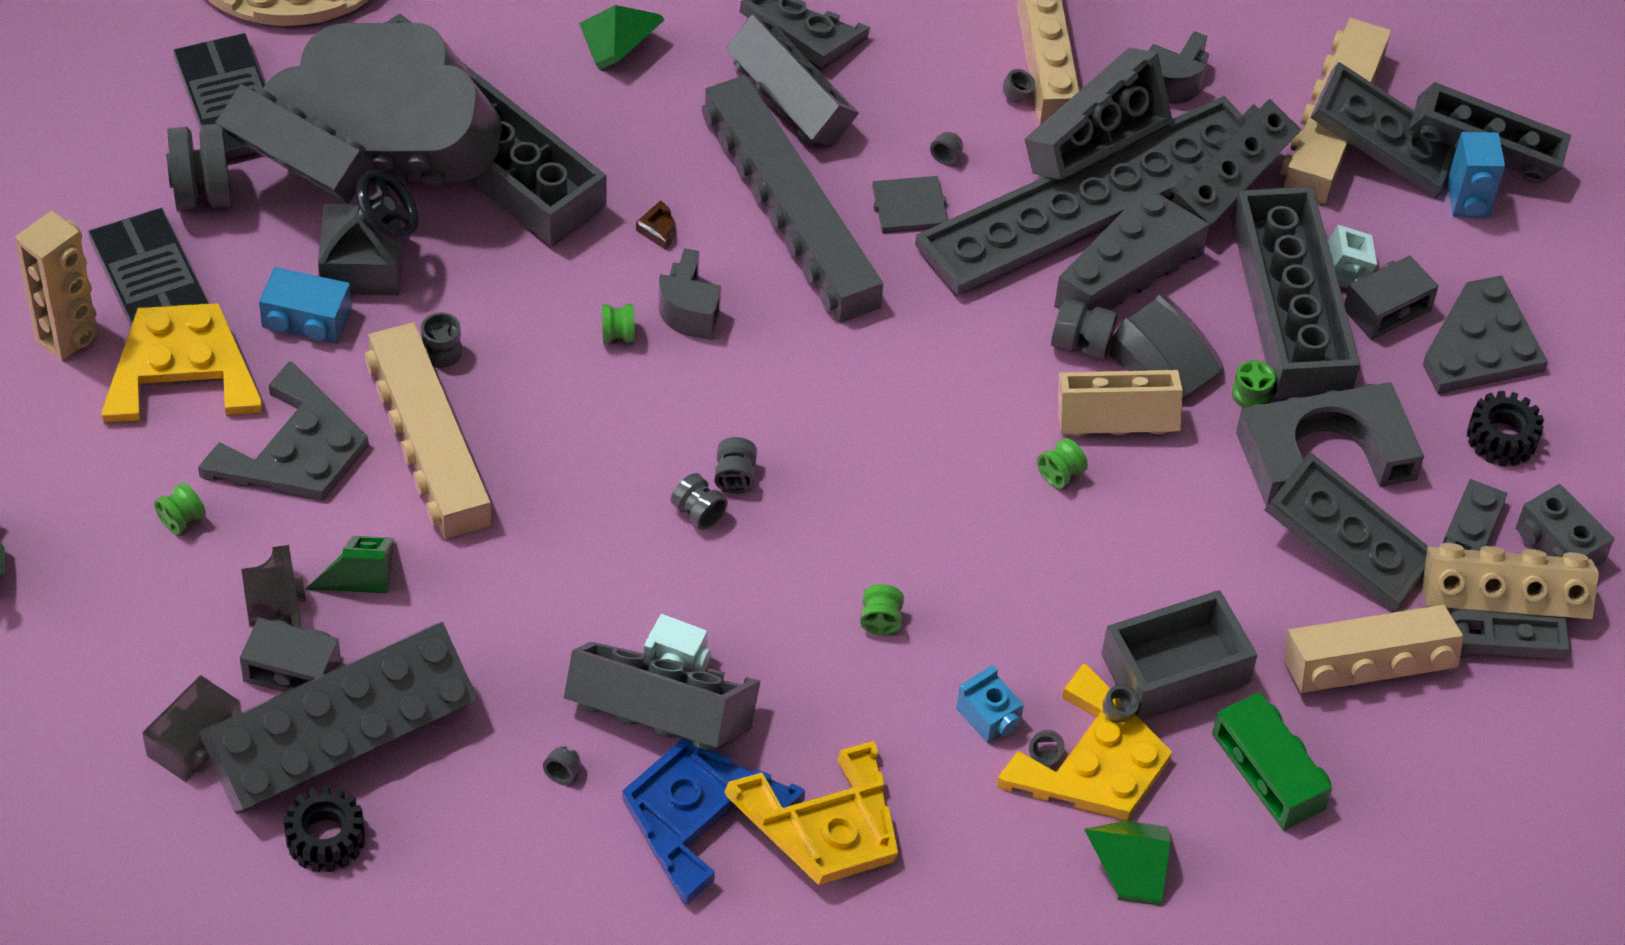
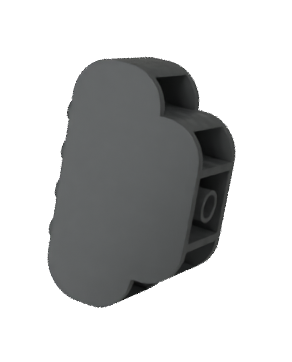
[263,23,501,186]

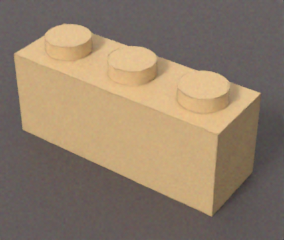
[1057,370,1183,436]

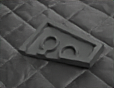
[739,0,870,67]

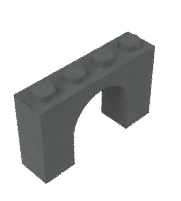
[1236,382,1424,507]

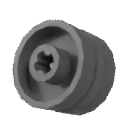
[166,124,232,212]

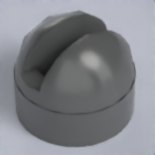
[1003,69,1035,102]
[930,132,963,165]
[1102,685,1139,723]
[1029,729,1065,766]
[543,746,581,785]

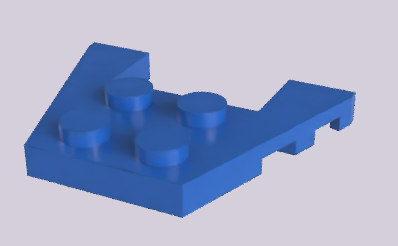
[622,738,805,905]

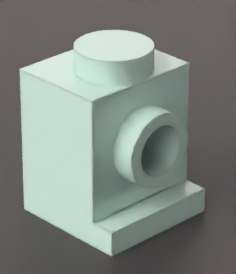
[1328,225,1377,288]
[644,614,711,672]

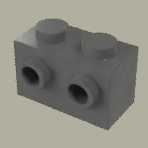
[1516,483,1615,567]

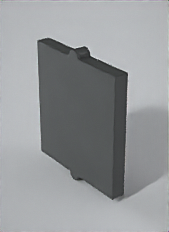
[872,176,948,233]

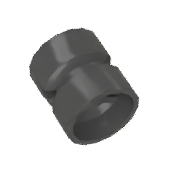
[1051,297,1118,361]

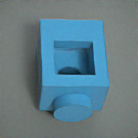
[956,665,1024,743]

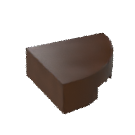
[636,200,674,250]

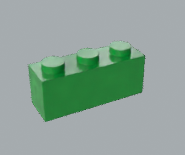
[1212,692,1333,831]

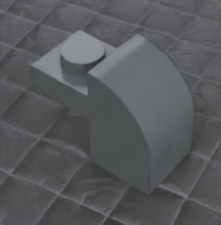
[1148,31,1209,104]
[659,248,721,340]

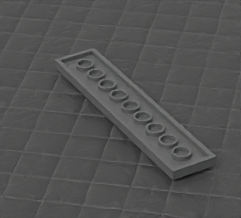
[915,96,1243,296]

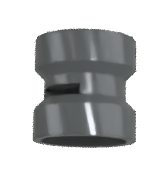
[421,312,462,368]
[714,437,757,494]
[671,473,728,530]

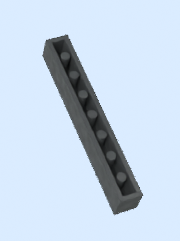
[702,75,884,323]

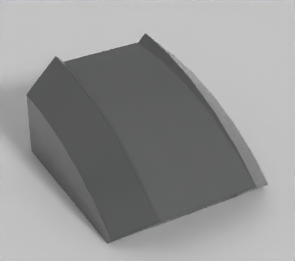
[1109,295,1223,397]

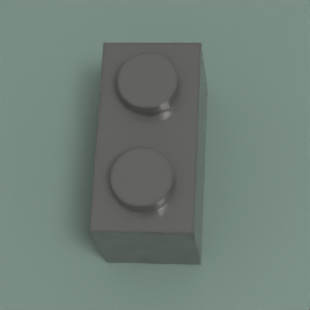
[1344,255,1439,340]
[240,617,341,692]

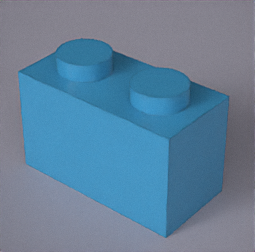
[1447,132,1505,217]
[259,267,352,343]

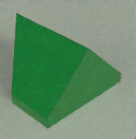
[579,5,664,70]
[305,536,394,594]
[1084,821,1171,906]

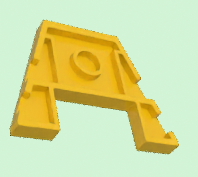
[102,303,262,423]
[997,663,1172,821]
[724,741,898,885]

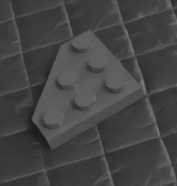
[1423,275,1548,394]

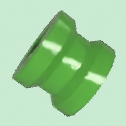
[602,304,635,344]
[1232,360,1276,408]
[1037,438,1088,489]
[154,483,206,535]
[860,584,904,635]

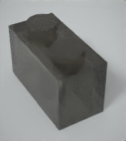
[142,675,242,782]

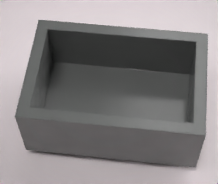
[1101,590,1258,719]

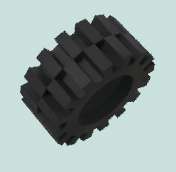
[1467,391,1544,466]
[284,786,365,872]

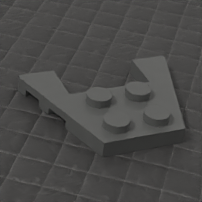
[198,361,369,501]

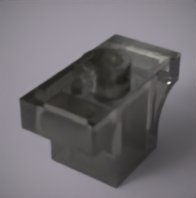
[241,545,306,629]

